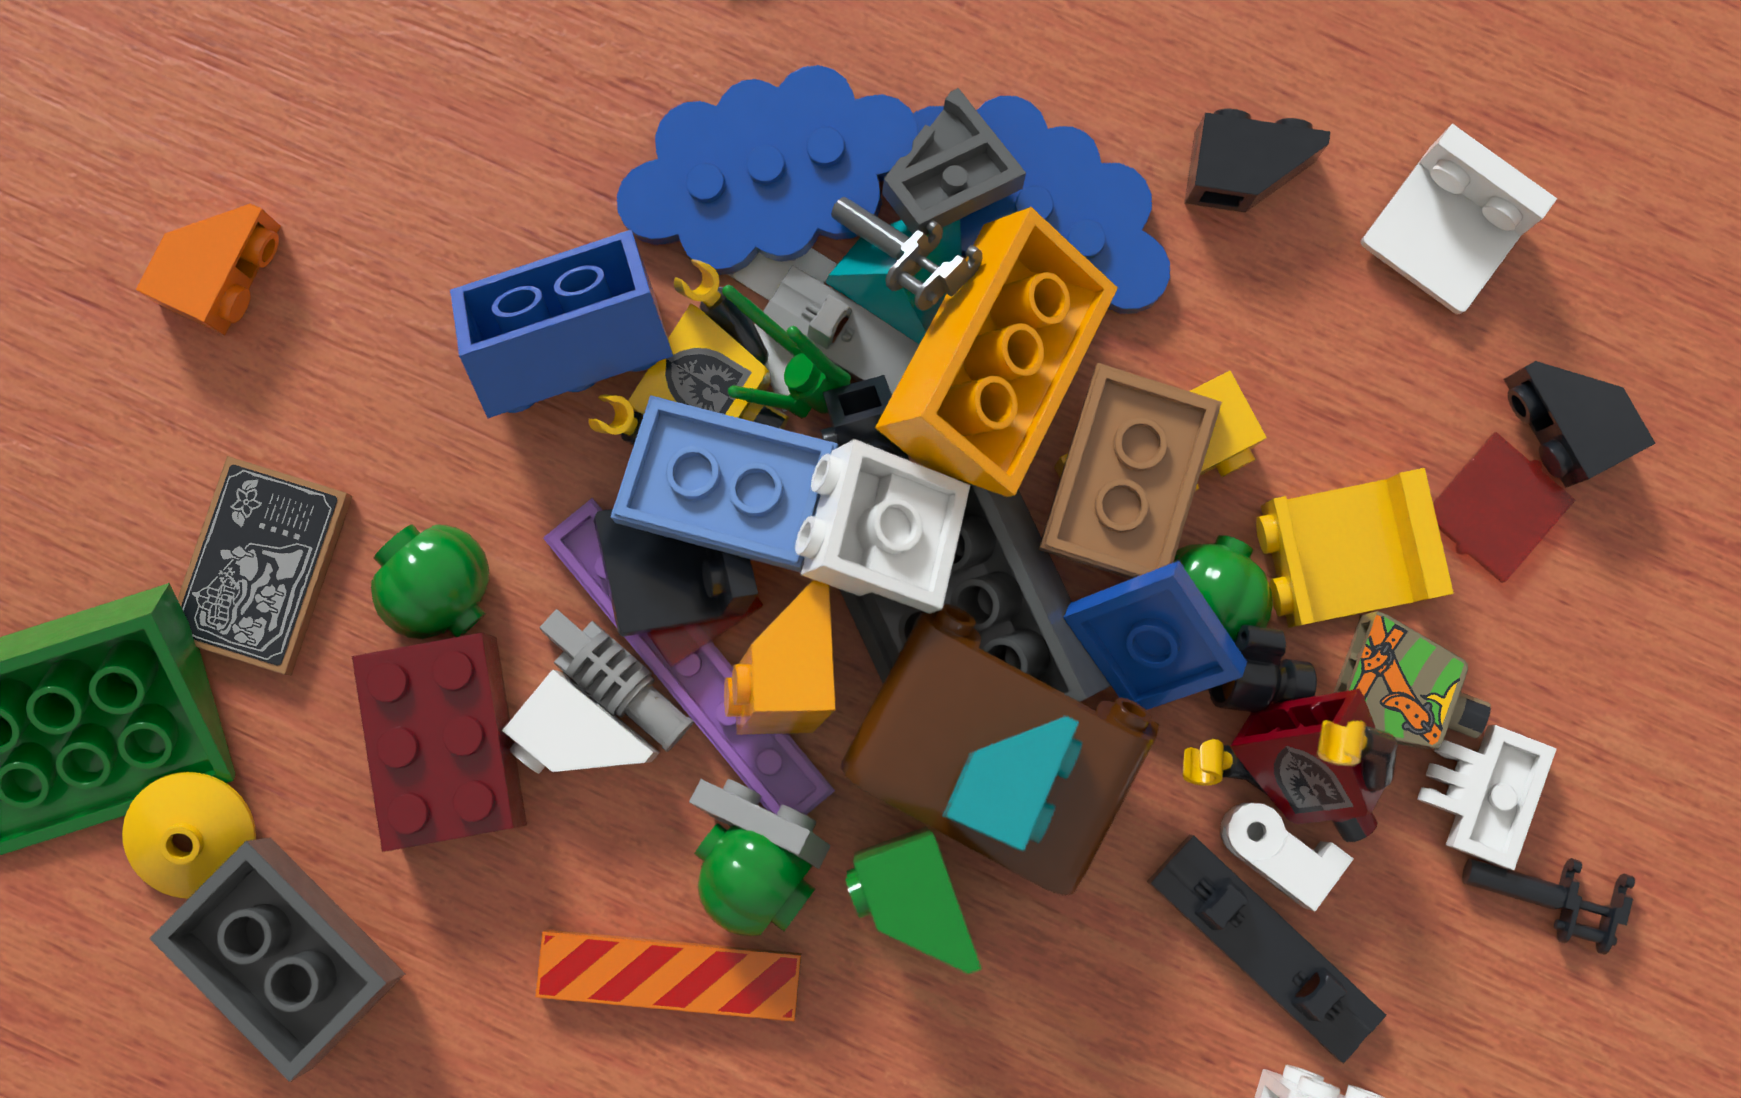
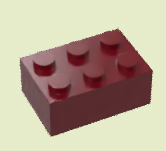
[352,633,527,852]

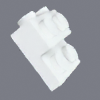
[795,439,970,613]

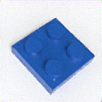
[1063,561,1247,710]

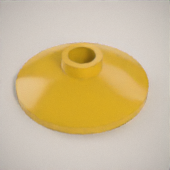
[122,772,256,899]

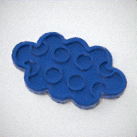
[617,65,919,275]
[913,96,1170,314]

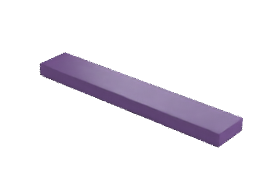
[543,498,835,815]

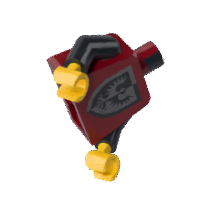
[1183,689,1397,842]

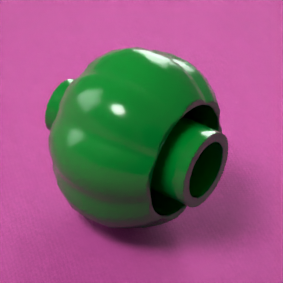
[371,524,489,640]
[1173,535,1273,643]
[694,823,815,936]

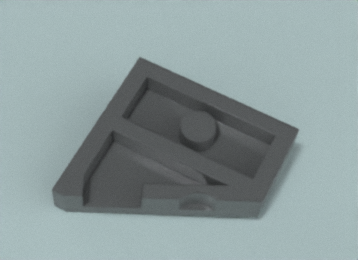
[882,88,1026,235]

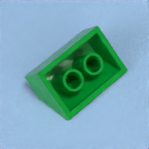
[845,826,982,974]

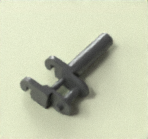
[831,197,983,311]

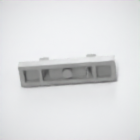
[763,265,919,395]

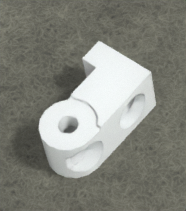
[1220,803,1353,911]

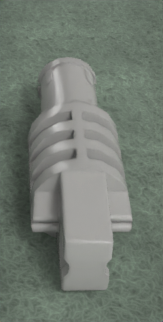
[540,609,694,752]

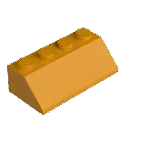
[875,207,1118,497]

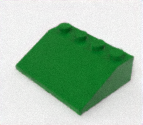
[0,583,236,855]

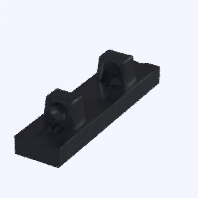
[1147,834,1387,1064]

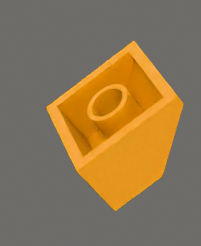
[724,580,835,735]

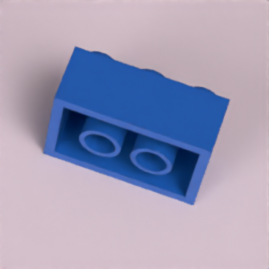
[450,229,673,419]

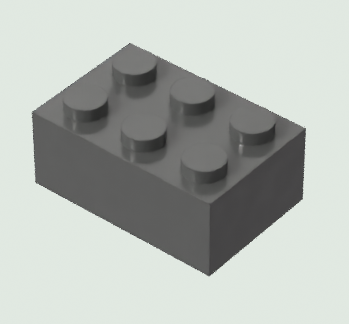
[149,837,405,1082]

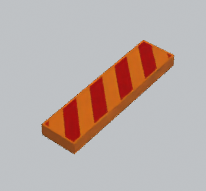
[535,930,802,1022]

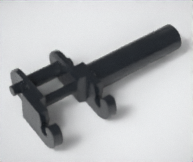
[1462,858,1635,955]

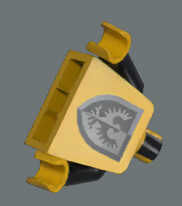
[588,259,789,445]

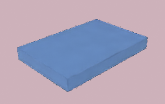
[611,395,839,573]

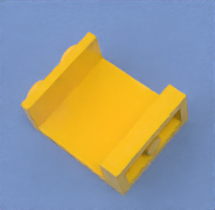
[1256,468,1454,628]

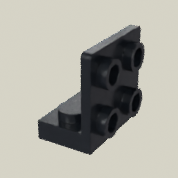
[594,509,758,636]

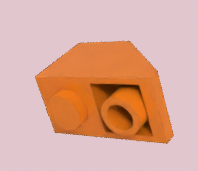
[136,203,281,335]

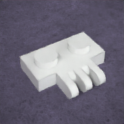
[1417,725,1557,870]

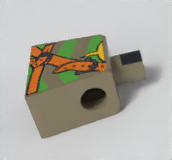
[1333,611,1491,749]

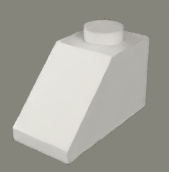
[502,670,660,774]

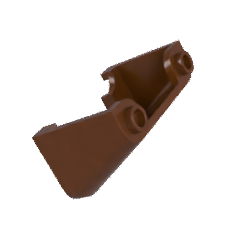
[841,604,1159,895]

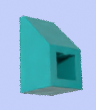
[942,716,1082,851]

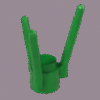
[722,285,851,419]

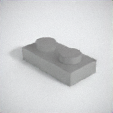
[689,779,831,869]

